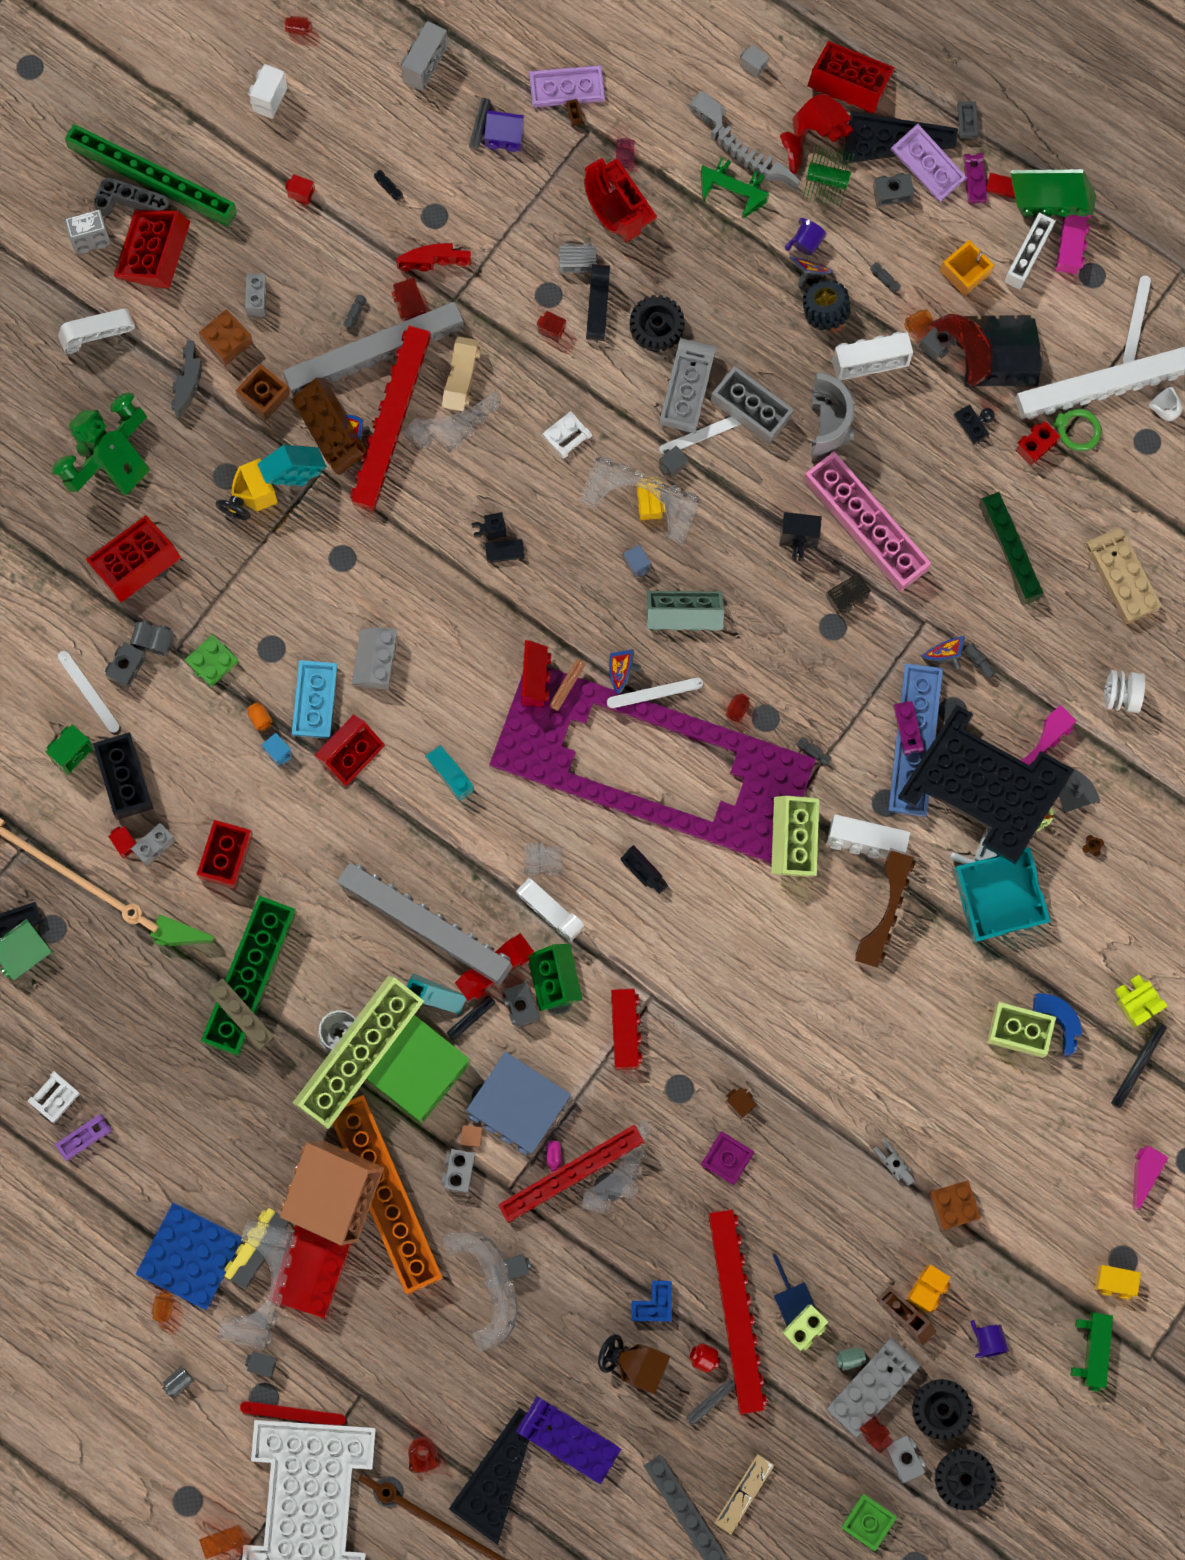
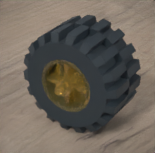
[803,280,851,330]

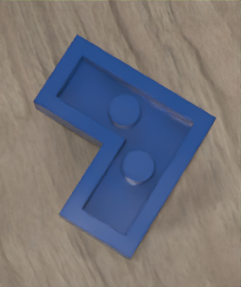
[631,1281,672,1322]

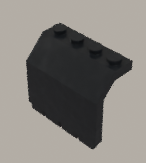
[961,315,1040,387]

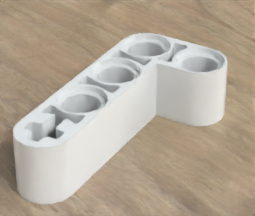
[58,308,135,354]
[516,878,584,943]

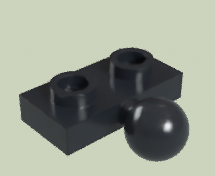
[954,404,995,446]

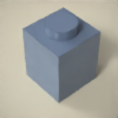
[623,544,651,577]

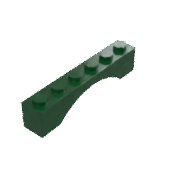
[979,492,1043,606]

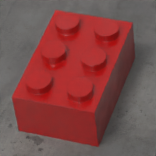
[196,820,253,889]

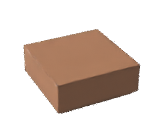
[460,1125,482,1148]

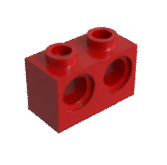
[1016,421,1061,466]

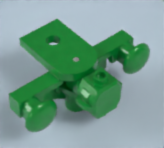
[52,393,150,495]

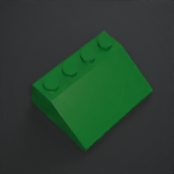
[1011,169,1096,217]

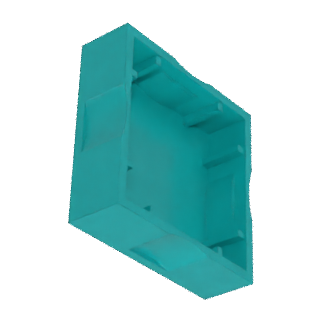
[952,847,1051,942]

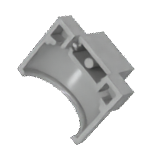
[811,372,854,462]

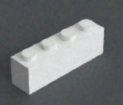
[1004,213,1056,290]

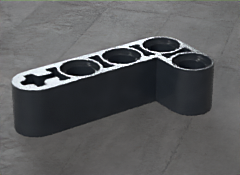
[586,264,610,341]

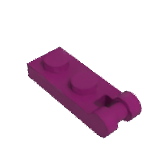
[963,153,987,204]
[893,701,924,756]

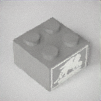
[64,210,111,254]

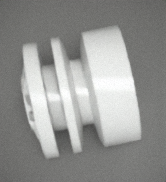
[1104,670,1145,713]
[318,1010,356,1053]

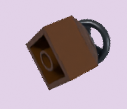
[598,1334,670,1394]

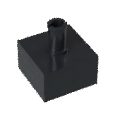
[779,512,822,561]

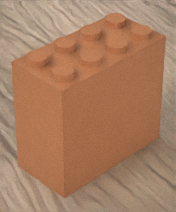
[280,1140,384,1245]

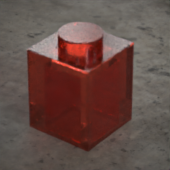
[537,311,567,342]

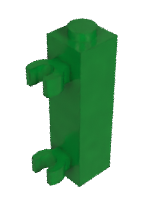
[1070,1313,1113,1392]

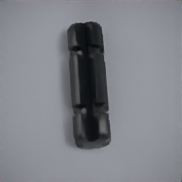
[374,170,403,201]

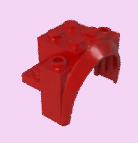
[584,158,657,243]

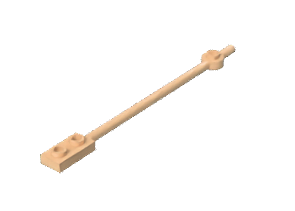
[0,818,159,933]

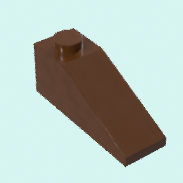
[876,1286,936,1346]

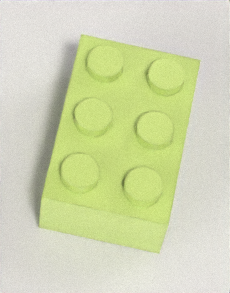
[987,1002,1056,1058]

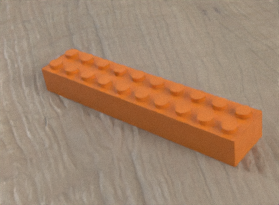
[333,1095,443,1295]

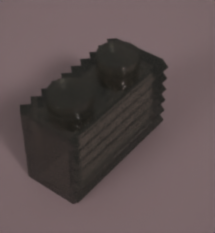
[825,573,871,615]

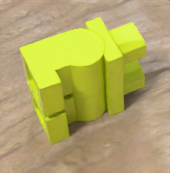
[1114,974,1168,1028]

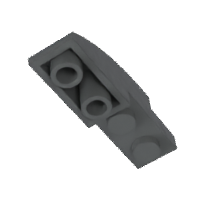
[171,341,202,417]

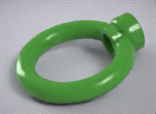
[1053,409,1101,451]

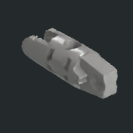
[872,1138,915,1186]

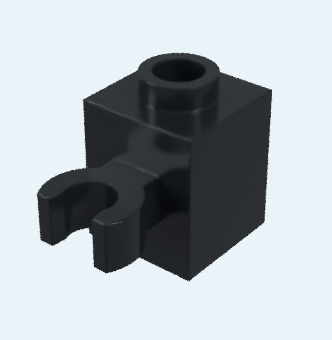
[472,512,506,540]

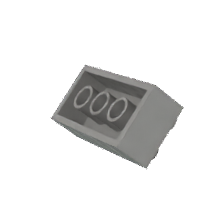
[711,366,794,445]

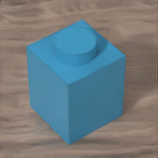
[261,733,292,766]

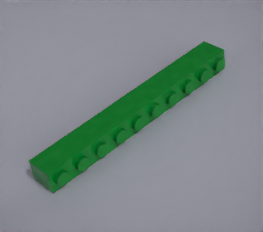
[65,124,237,227]

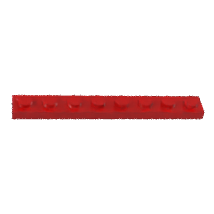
[498,1124,645,1223]

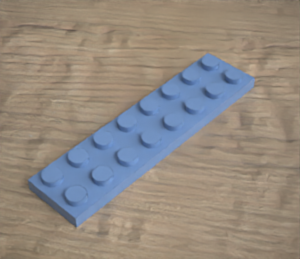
[888,663,943,817]

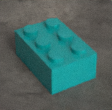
[257,445,327,487]

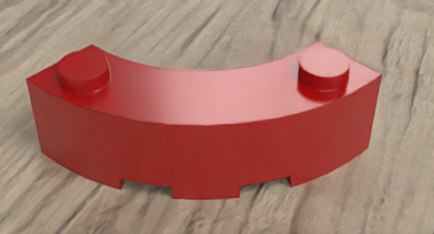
[455,933,534,1001]

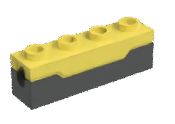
[224,1208,290,1290]

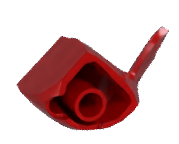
[780,94,853,175]

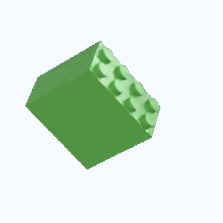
[366,1015,470,1125]

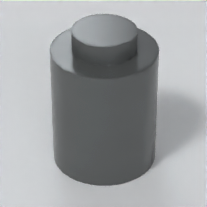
[162,1366,194,1397]

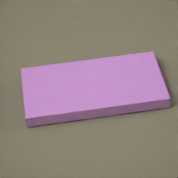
[529,65,605,107]
[890,124,967,203]

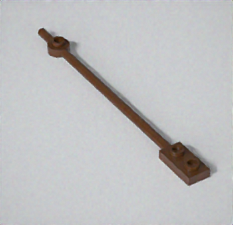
[358,1474,507,1560]

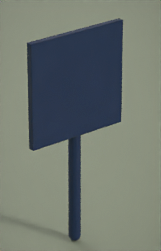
[773,1254,816,1326]

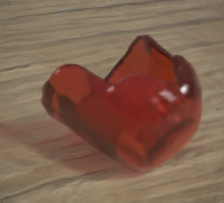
[408,1437,441,1473]

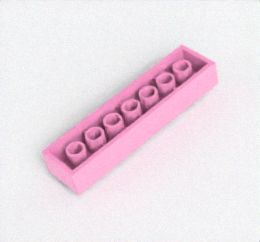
[803,452,931,592]

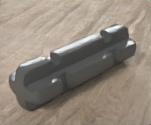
[870,262,901,293]
[343,295,367,330]
[797,737,832,766]

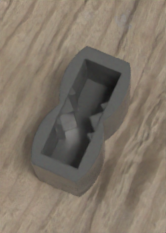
[130,621,174,656]

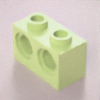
[781,1304,828,1351]

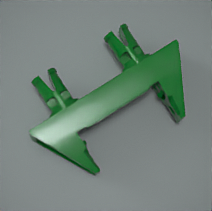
[701,157,769,219]

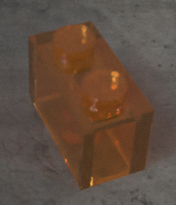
[199,1525,247,1559]

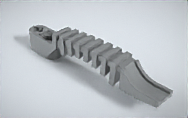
[688,91,800,191]

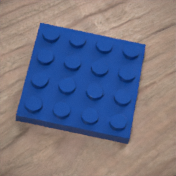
[136,1203,244,1310]

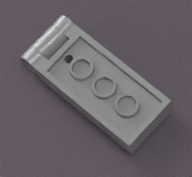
[659,338,717,433]
[826,1337,921,1437]

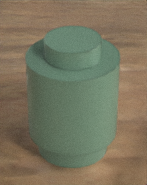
[835,1347,866,1371]

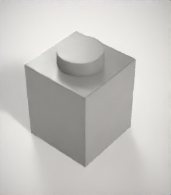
[740,45,769,78]

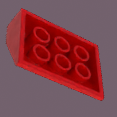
[807,41,895,113]
[114,210,191,288]
[85,515,181,603]
[269,1225,352,1319]

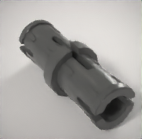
[964,643,996,680]

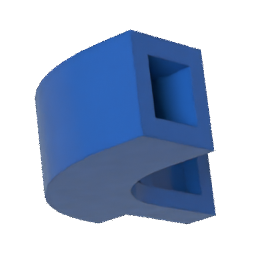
[1033,993,1082,1056]

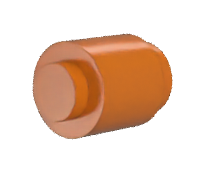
[247,702,273,732]

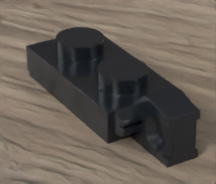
[620,845,669,894]

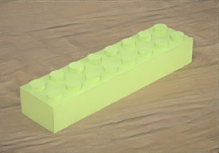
[292,976,424,1129]

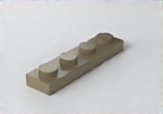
[208,978,275,1050]

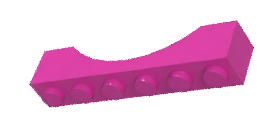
[1021,705,1076,766]

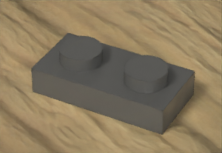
[957,101,978,139]

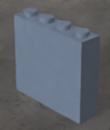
[466,1051,571,1156]

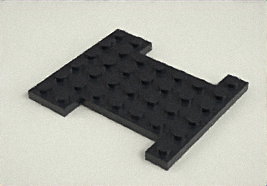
[898,705,1074,865]

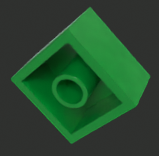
[45,724,94,775]

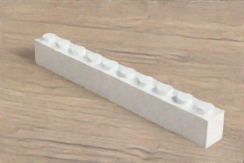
[1015,347,1185,420]

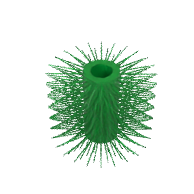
[803,144,854,207]

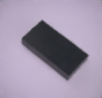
[485,539,525,563]

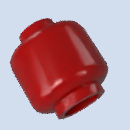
[689,1343,720,1373]

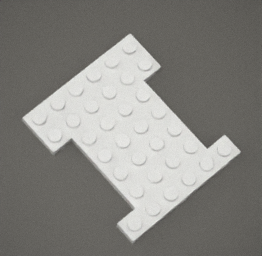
[242,1420,376,1560]

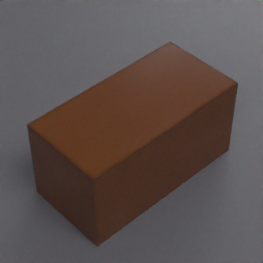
[566,99,583,127]

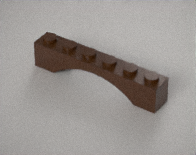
[855,848,916,968]

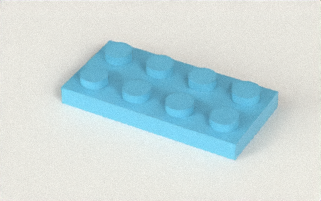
[292,660,338,739]

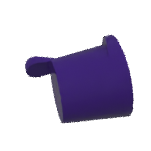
[785,218,827,255]
[970,1320,1010,1358]

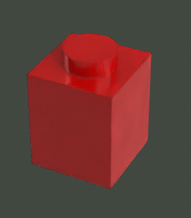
[285,174,315,205]
[108,826,136,859]

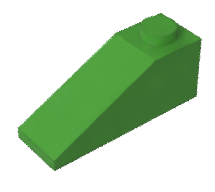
[150,914,215,947]

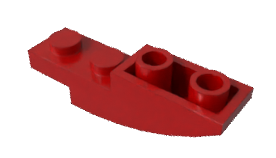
[396,243,471,272]

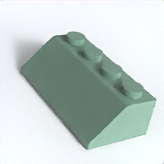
[647,591,724,631]

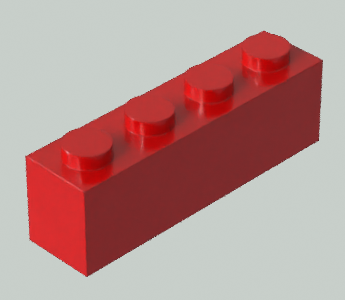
[611,989,642,1070]

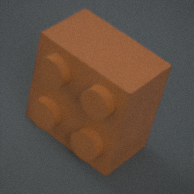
[198,309,253,366]
[235,364,290,421]
[928,1180,981,1232]

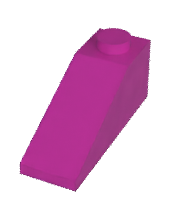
[1133,1145,1169,1210]

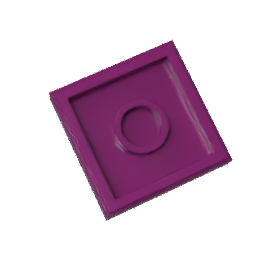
[701,1131,754,1186]

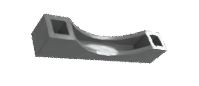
[643,1454,728,1560]

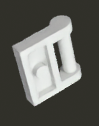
[542,411,592,459]
[28,1071,80,1123]

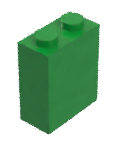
[0,919,52,980]

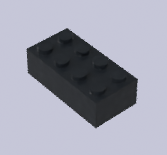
[93,732,154,820]

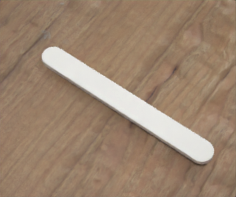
[1123,276,1151,364]
[659,417,741,456]
[58,651,120,733]
[607,678,703,708]

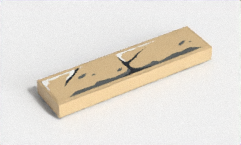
[714,1454,774,1535]

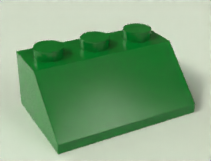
[529,943,583,1011]

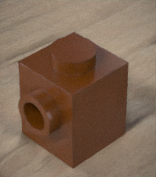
[725,1087,757,1120]

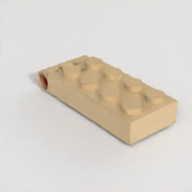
[1085,527,1162,625]

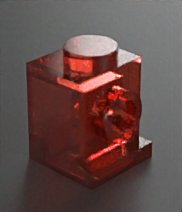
[860,1416,892,1453]

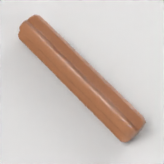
[550,659,585,711]

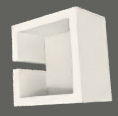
[248,64,287,119]

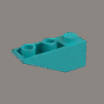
[407,973,466,1014]

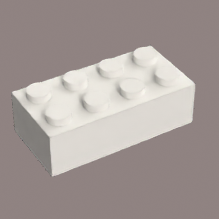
[832,332,913,380]
[826,814,910,859]

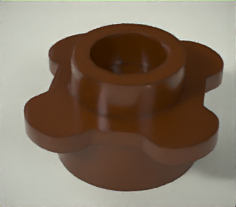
[1082,835,1104,857]

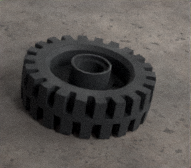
[630,295,684,352]
[912,1379,973,1440]
[934,1449,996,1511]

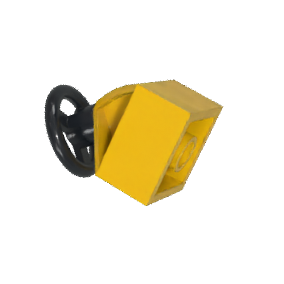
[215,458,278,520]

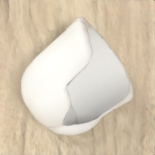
[1149,387,1183,421]

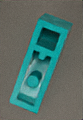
[425,745,474,802]

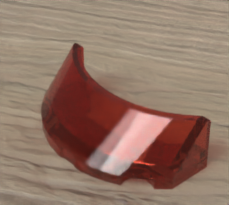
[930,314,993,386]

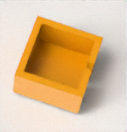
[940,239,995,296]
[905,1264,951,1314]

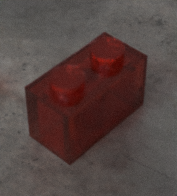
[391,278,426,321]

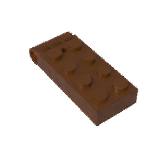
[292,377,367,475]

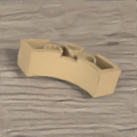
[442,336,482,412]

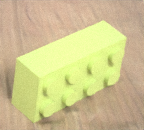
[771,796,819,876]

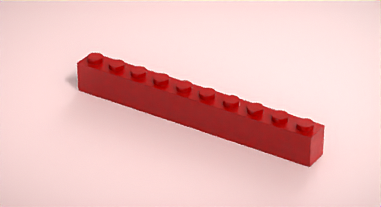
[350,325,431,511]
[708,1210,767,1414]

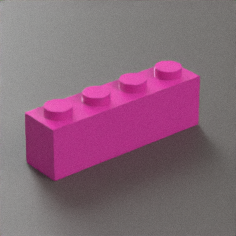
[1055,215,1091,274]

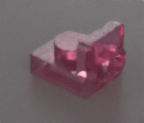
[616,138,635,168]

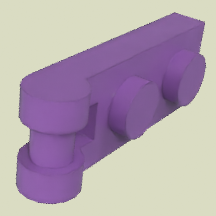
[55,1114,113,1161]

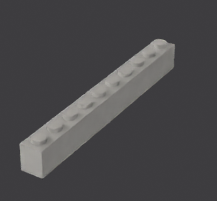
[283,302,464,397]
[337,863,513,986]

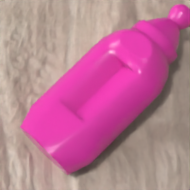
[546,1141,562,1172]

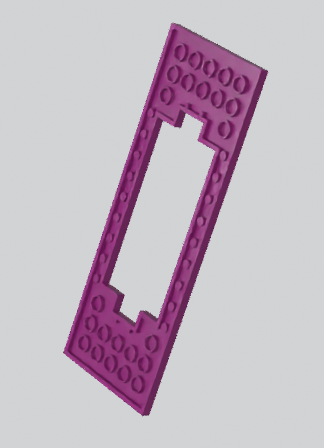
[489,667,816,864]

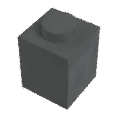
[659,446,689,479]
[500,1254,532,1281]
[245,1351,277,1378]

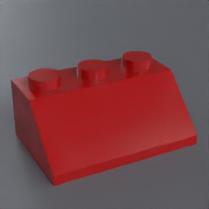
[521,640,551,707]
[314,714,386,786]

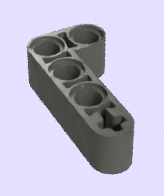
[94,178,171,217]

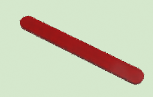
[240,1401,346,1426]

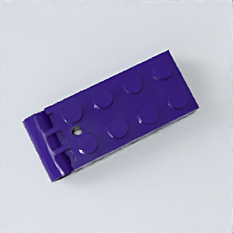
[516,1396,621,1484]

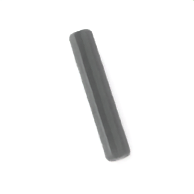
[469,98,491,150]
[686,1379,736,1425]

